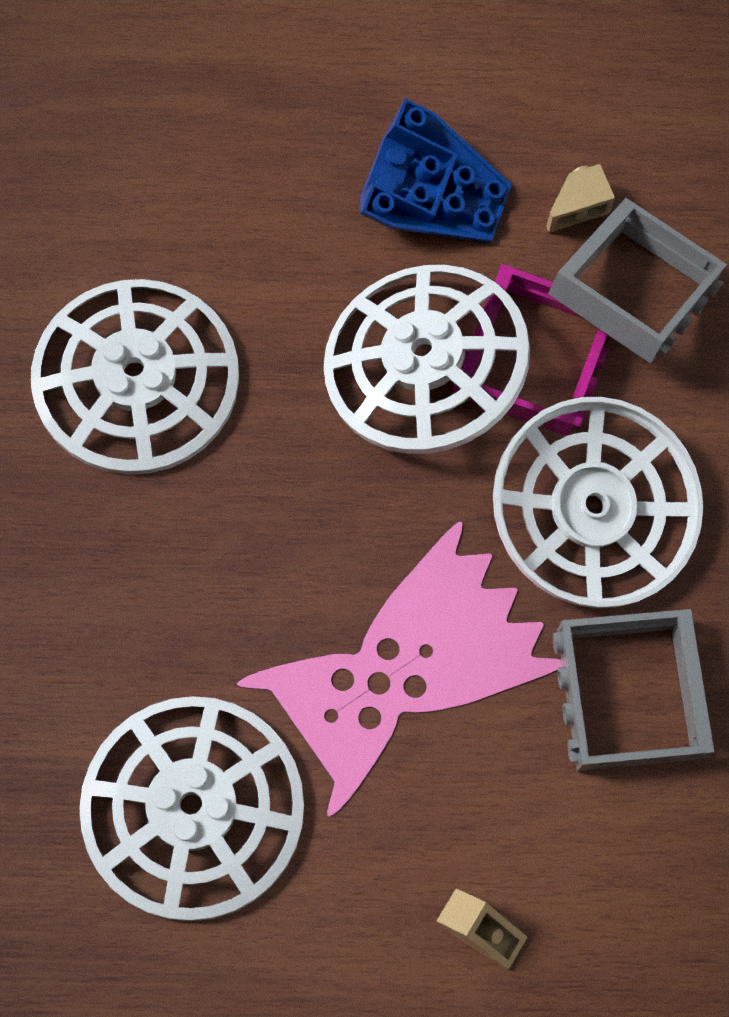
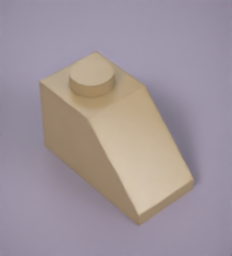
[546,164,615,233]
[437,889,528,970]

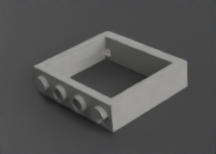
[548,198,727,364]
[553,609,714,771]

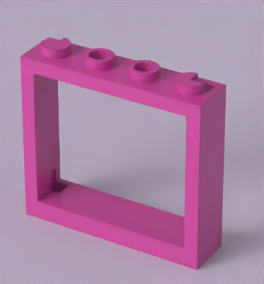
[452,264,618,436]

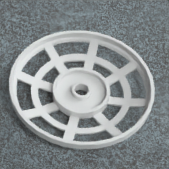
[324,265,530,454]
[31,279,239,475]
[493,397,703,608]
[80,696,304,921]

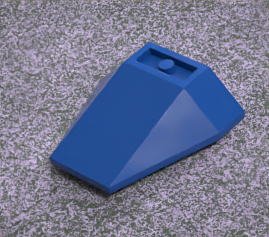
[360,98,512,243]

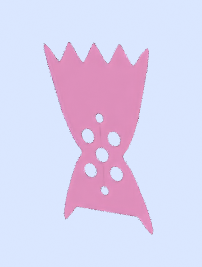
[237,522,562,816]

